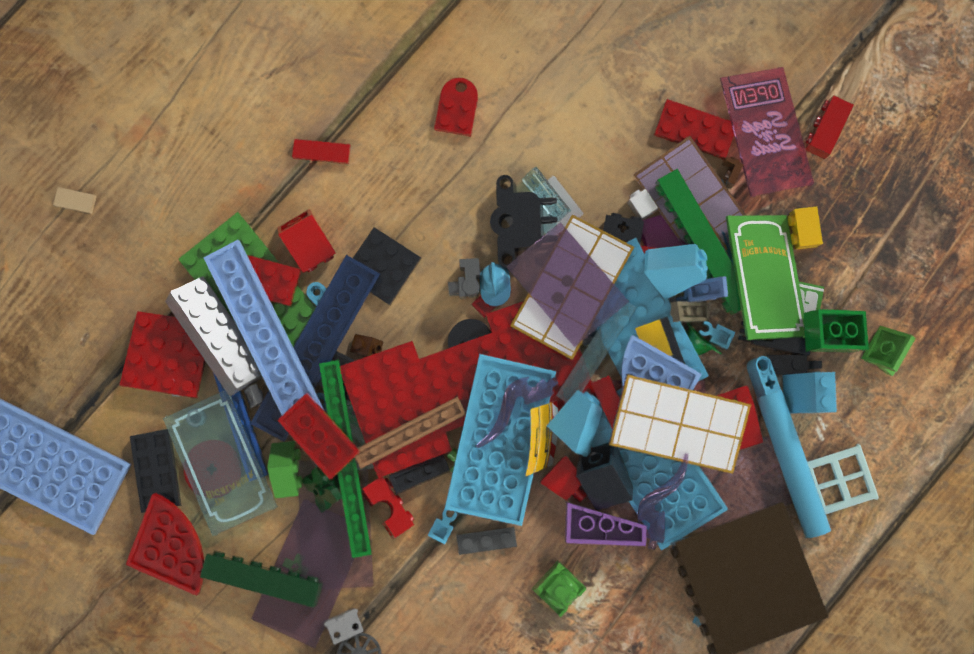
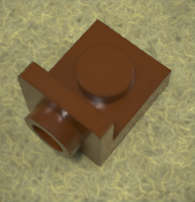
[722,157,744,189]

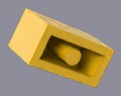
[788,206,823,250]

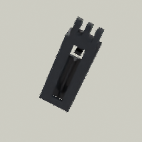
[738,321,810,356]

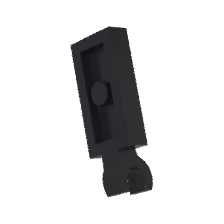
[767,355,822,375]

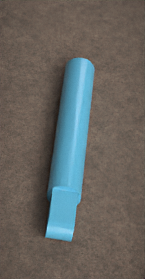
[747,356,831,538]

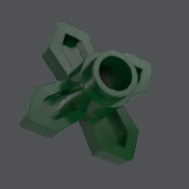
[302,466,342,513]

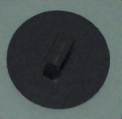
[448,319,492,348]

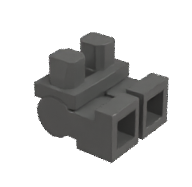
[448,258,480,300]

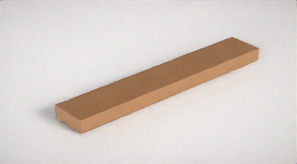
[355,397,466,469]

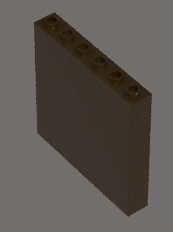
[670,502,829,654]

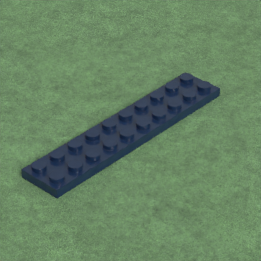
[250,255,380,442]

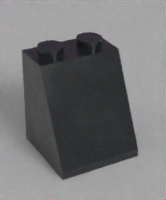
[576,442,633,511]

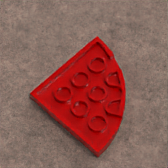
[126,493,204,596]

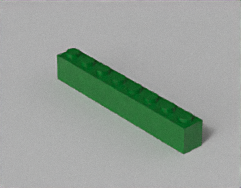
[655,168,741,315]

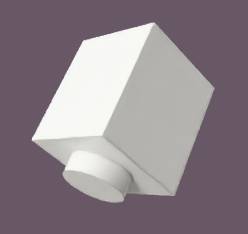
[628,189,658,220]

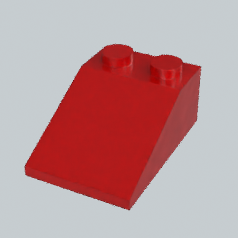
[716,385,763,450]

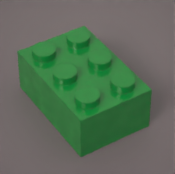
[803,309,869,353]

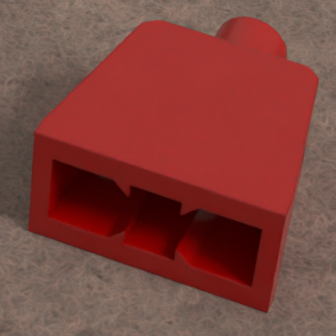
[540,455,587,503]

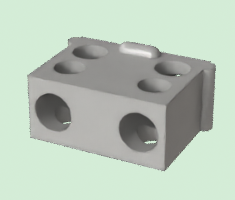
[323,608,364,645]

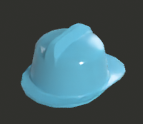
[479,262,511,306]

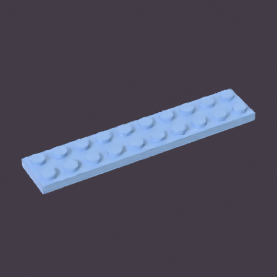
[204,240,325,415]

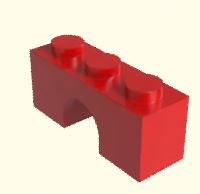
[361,476,414,540]

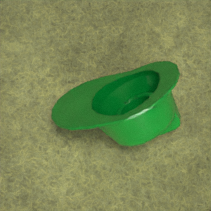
[686,322,722,355]

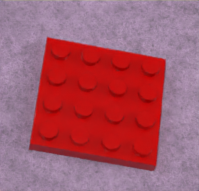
[120,311,206,399]

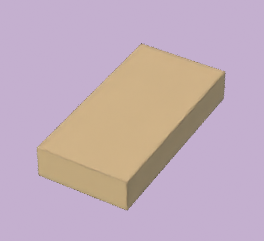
[53,187,97,214]

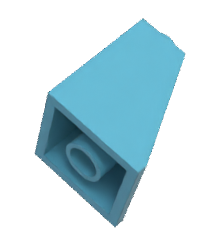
[644,244,708,300]
[782,372,837,414]
[547,390,603,457]

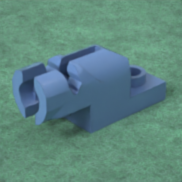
[676,277,728,302]

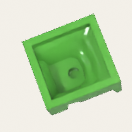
[531,560,586,617]

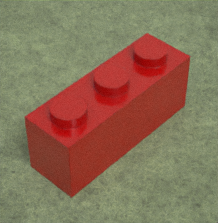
[804,95,854,159]

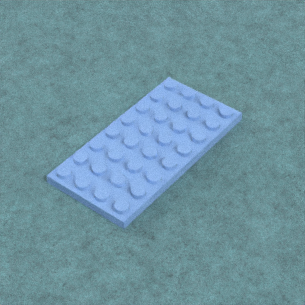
[0,398,131,535]

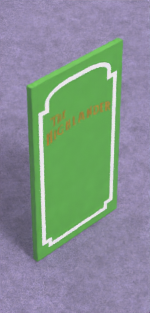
[726,215,805,340]

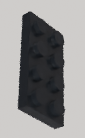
[130,429,182,513]

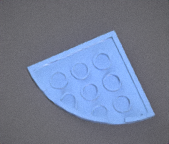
[622,335,702,390]

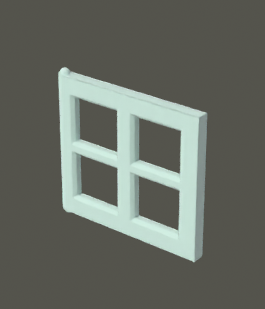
[807,444,879,514]

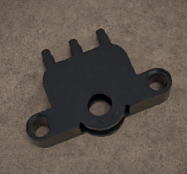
[490,175,558,270]

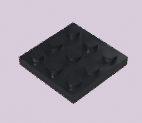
[353,227,422,305]

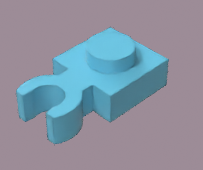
[698,321,736,350]
[427,509,457,545]

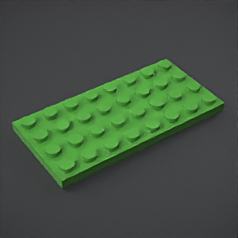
[178,212,316,347]

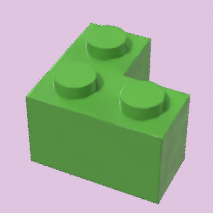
[267,441,302,498]

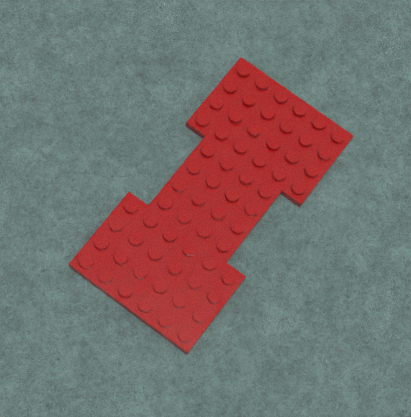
[340,301,597,478]

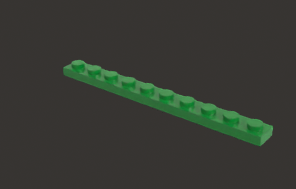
[319,360,372,558]

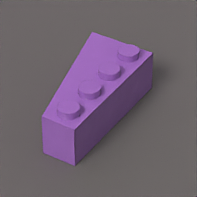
[565,502,646,546]

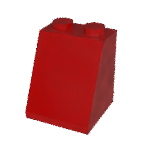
[277,209,336,273]

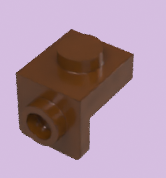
[350,334,383,356]

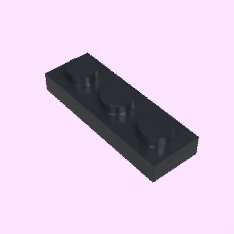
[388,454,450,495]

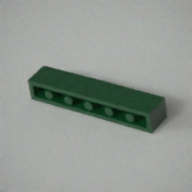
[200,550,324,608]

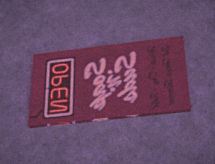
[720,67,814,197]

